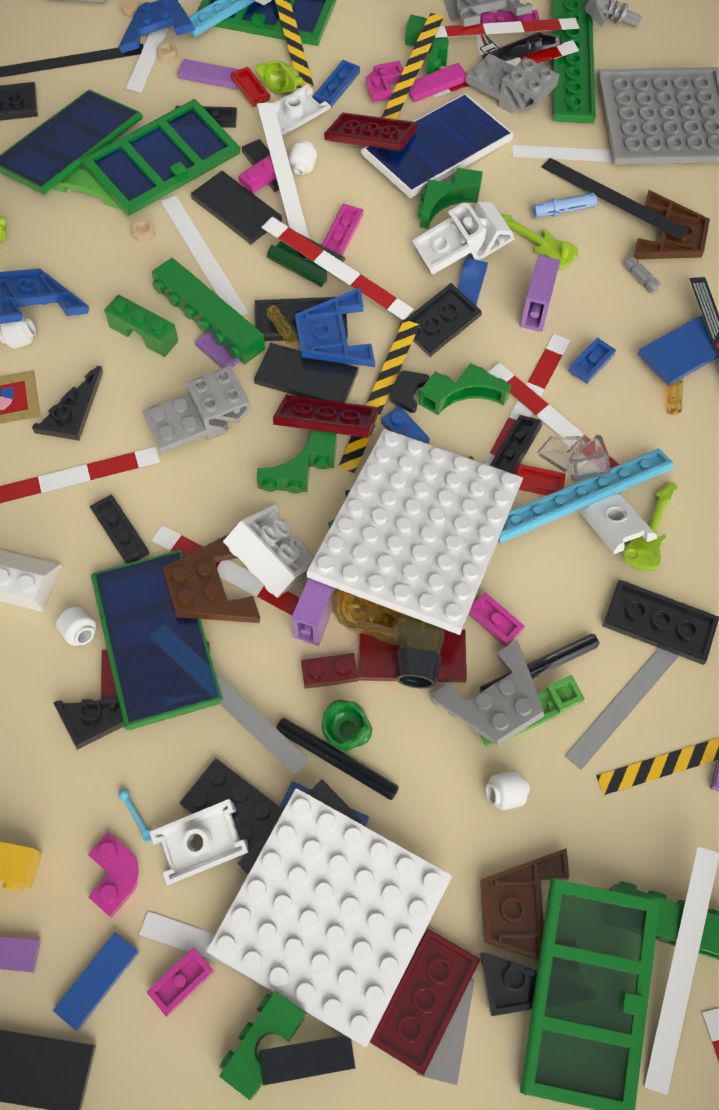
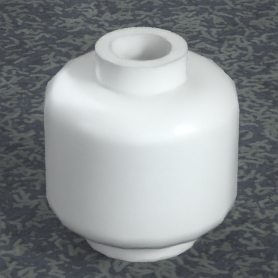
[288,140,317,175]
[0,316,36,349]
[56,606,97,646]
[485,770,530,811]

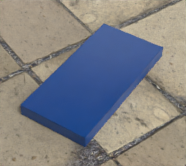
[637,315,718,386]

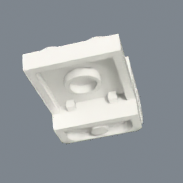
[412,201,515,275]

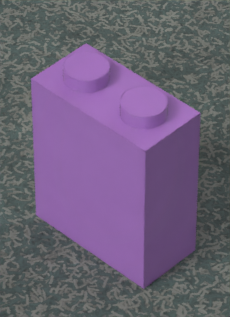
[520,255,560,332]
[292,578,340,646]

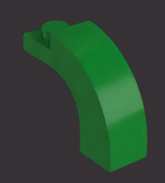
[405,14,449,75]

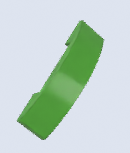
[48,168,133,209]
[479,675,585,746]

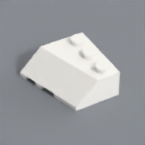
[223,504,314,598]

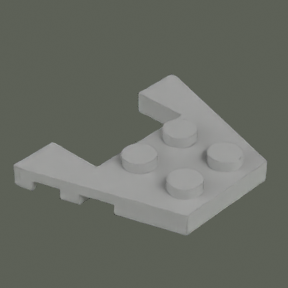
[454,0,533,27]
[429,640,544,746]

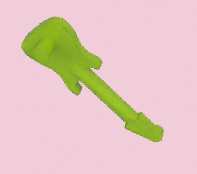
[500,213,578,269]
[622,483,677,571]

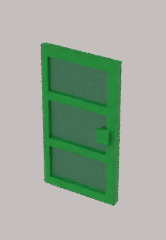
[519,878,660,1110]

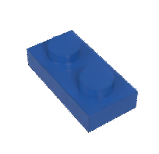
[568,337,616,384]
[381,406,430,444]

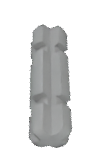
[624,256,661,293]

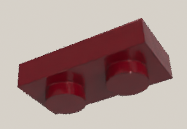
[301,653,358,689]

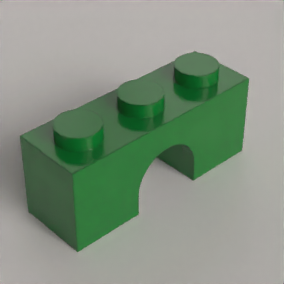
[104,294,179,357]
[219,991,307,1100]

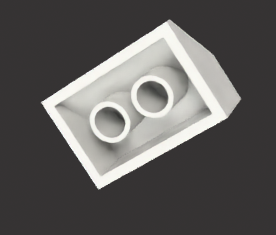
[0,549,62,612]

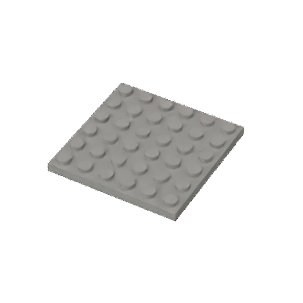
[597,67,719,165]

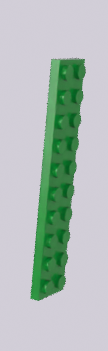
[552,0,596,123]

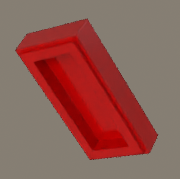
[231,67,271,107]
[515,464,566,496]

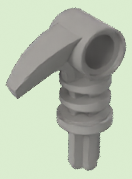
[585,0,642,27]

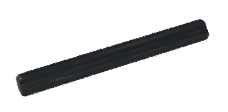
[479,633,600,693]
[276,718,399,800]

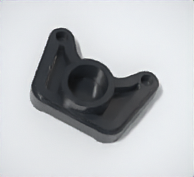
[389,370,430,413]

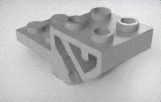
[466,53,560,113]
[143,365,251,453]

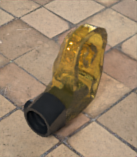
[331,588,445,689]

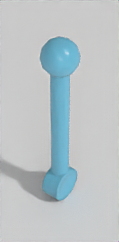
[118,789,152,842]

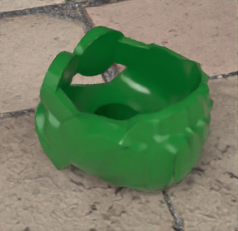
[321,699,373,751]

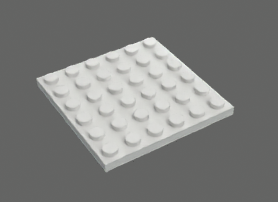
[206,788,452,1048]

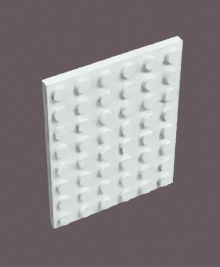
[307,429,523,635]

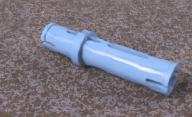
[531,193,597,218]

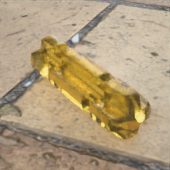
[267,305,297,344]
[667,378,683,416]

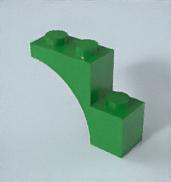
[417,168,483,229]
[418,363,512,415]
[257,430,337,493]

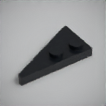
[482,32,562,60]
[32,366,103,441]
[53,696,166,750]
[480,952,597,1016]

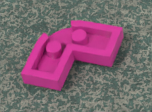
[366,60,404,102]
[88,832,139,918]

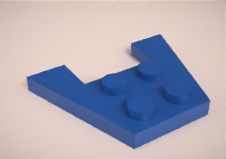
[118,0,195,53]
[0,268,89,324]
[295,288,375,367]

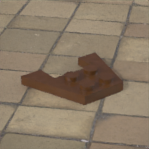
[633,190,710,260]
[163,534,260,623]
[480,848,579,973]

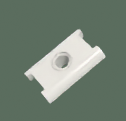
[258,85,331,136]
[578,492,657,554]
[150,799,249,885]

